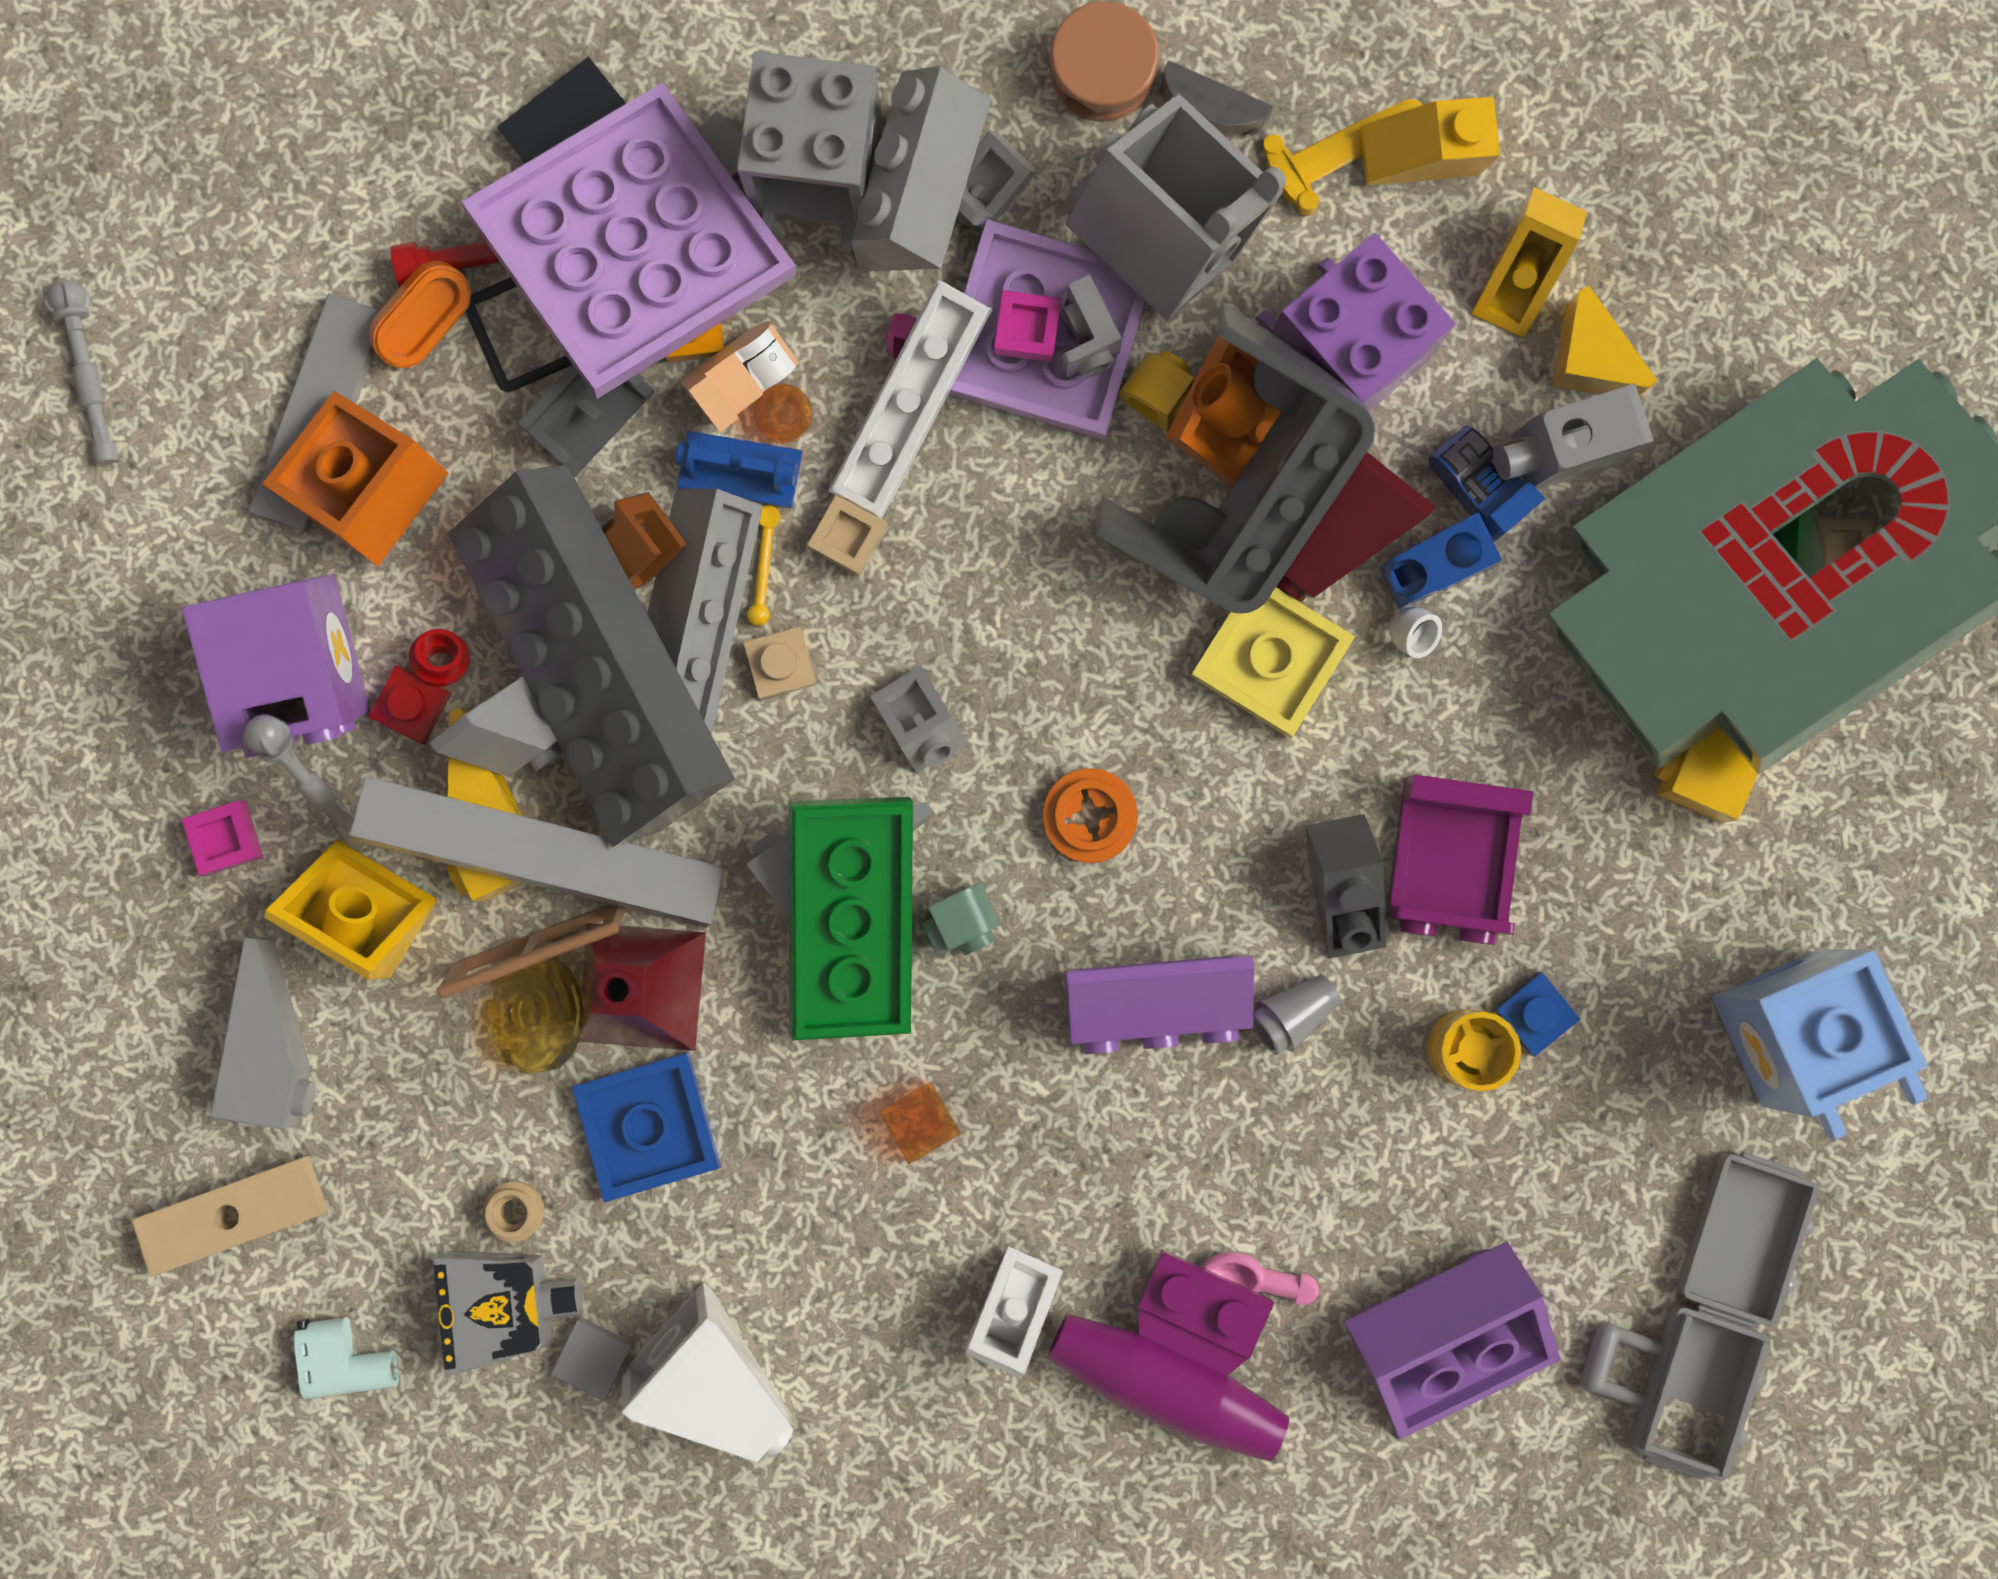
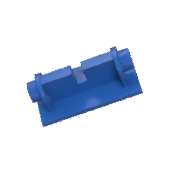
[676,430,803,508]

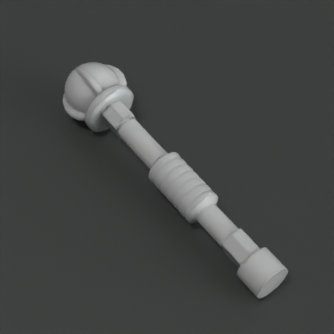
[44,279,120,467]
[242,715,365,849]

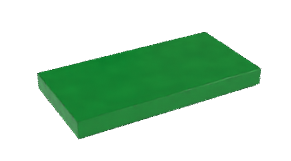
[788,797,913,1041]

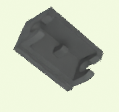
[517,365,654,477]

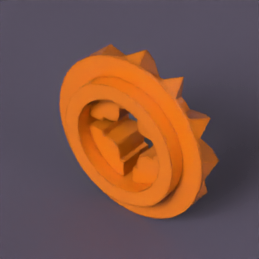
[1043,768,1138,863]

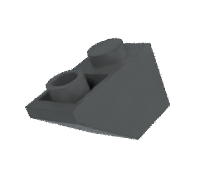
[1306,814,1386,959]

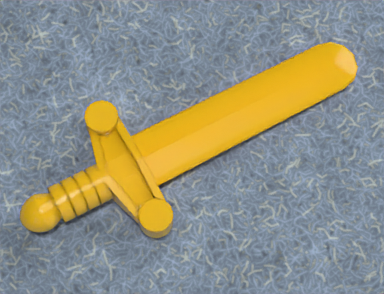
[1263,99,1423,216]

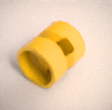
[1426,1009,1521,1092]

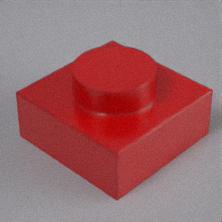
[368,665,452,745]

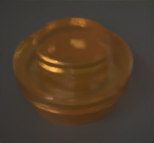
[753,384,813,443]

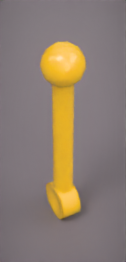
[747,505,781,627]

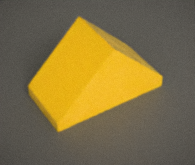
[1552,285,1658,397]

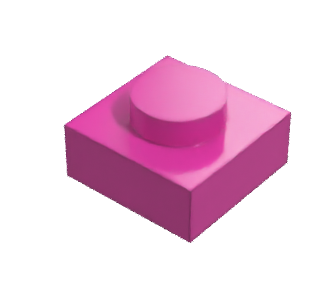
[994,290,1062,363]
[182,800,264,876]

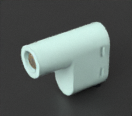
[294,1317,399,1399]

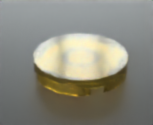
[484,954,584,1075]

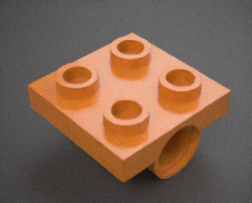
[1165,333,1281,488]

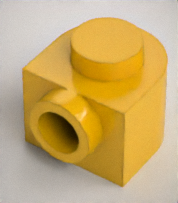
[1119,351,1195,432]

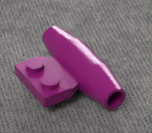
[1047,1249,1289,1462]

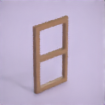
[437,904,625,999]

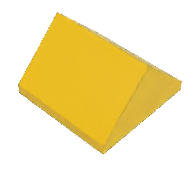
[264,839,438,980]

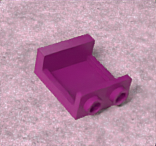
[1386,774,1534,945]

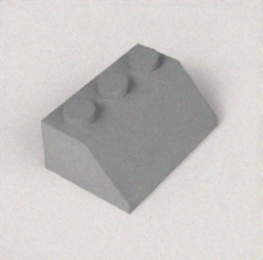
[851,66,991,271]

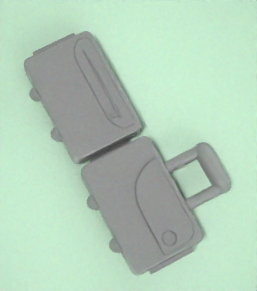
[1581,1151,1819,1481]

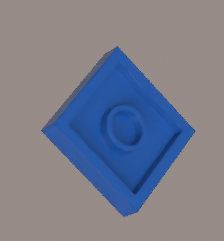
[572,1052,722,1203]

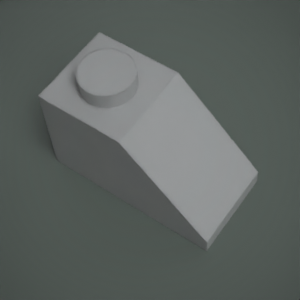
[429,677,563,777]

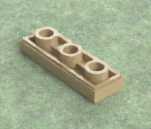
[131,1156,328,1277]

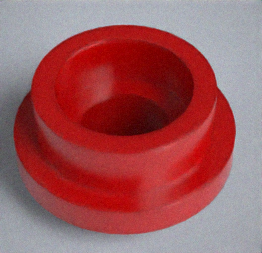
[409,629,470,687]

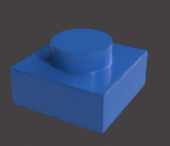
[1493,972,1581,1057]

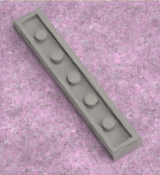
[348,776,724,928]

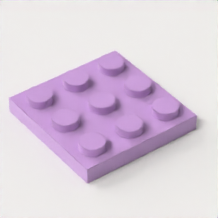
[948,220,1146,440]

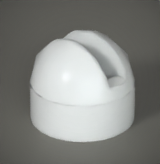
[1389,606,1442,658]

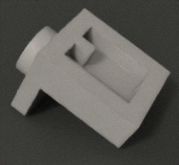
[1062,274,1122,379]
[870,665,966,772]

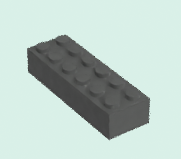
[447,465,735,847]

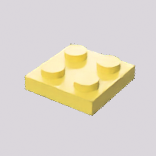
[1190,588,1355,739]

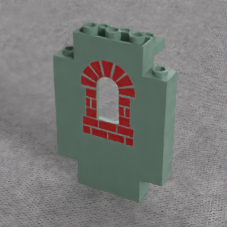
[1549,358,1998,775]

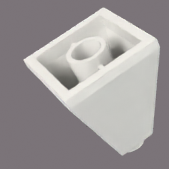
[622,1282,793,1462]

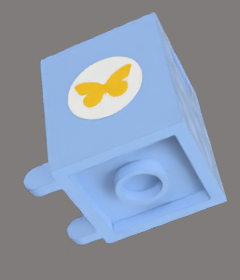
[1711,949,1928,1141]

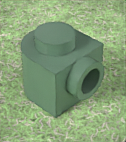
[922,882,1002,956]

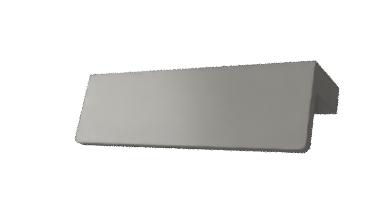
[647,489,763,734]

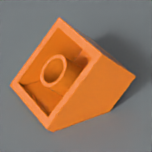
[262,390,449,567]

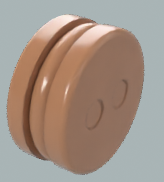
[1050,1,1159,122]

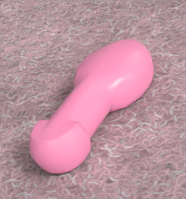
[1202,1252,1319,1305]

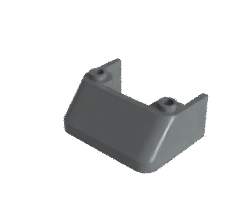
[1096,303,1375,614]

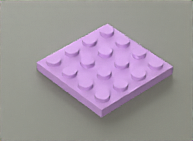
[461,82,796,399]

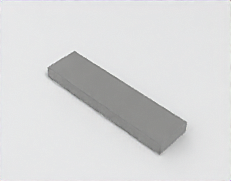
[248,293,380,534]

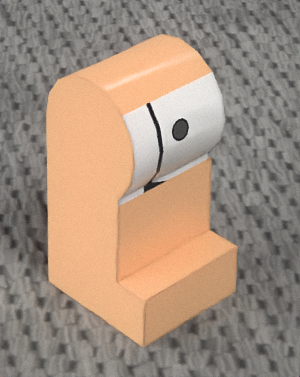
[678,321,798,433]

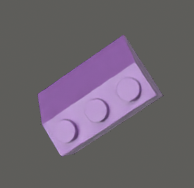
[1064,955,1254,1054]
[1344,1241,1561,1440]

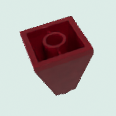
[1278,452,1436,603]
[577,923,706,1051]

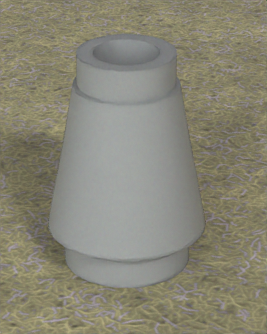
[1253,974,1341,1055]

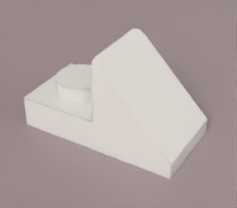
[965,1246,1063,1379]

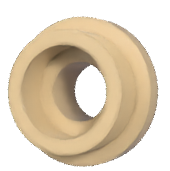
[482,1181,544,1243]

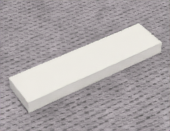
[828,279,993,519]

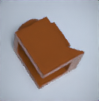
[601,492,687,590]

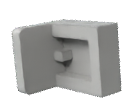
[956,130,1038,226]

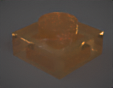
[879,1080,961,1164]

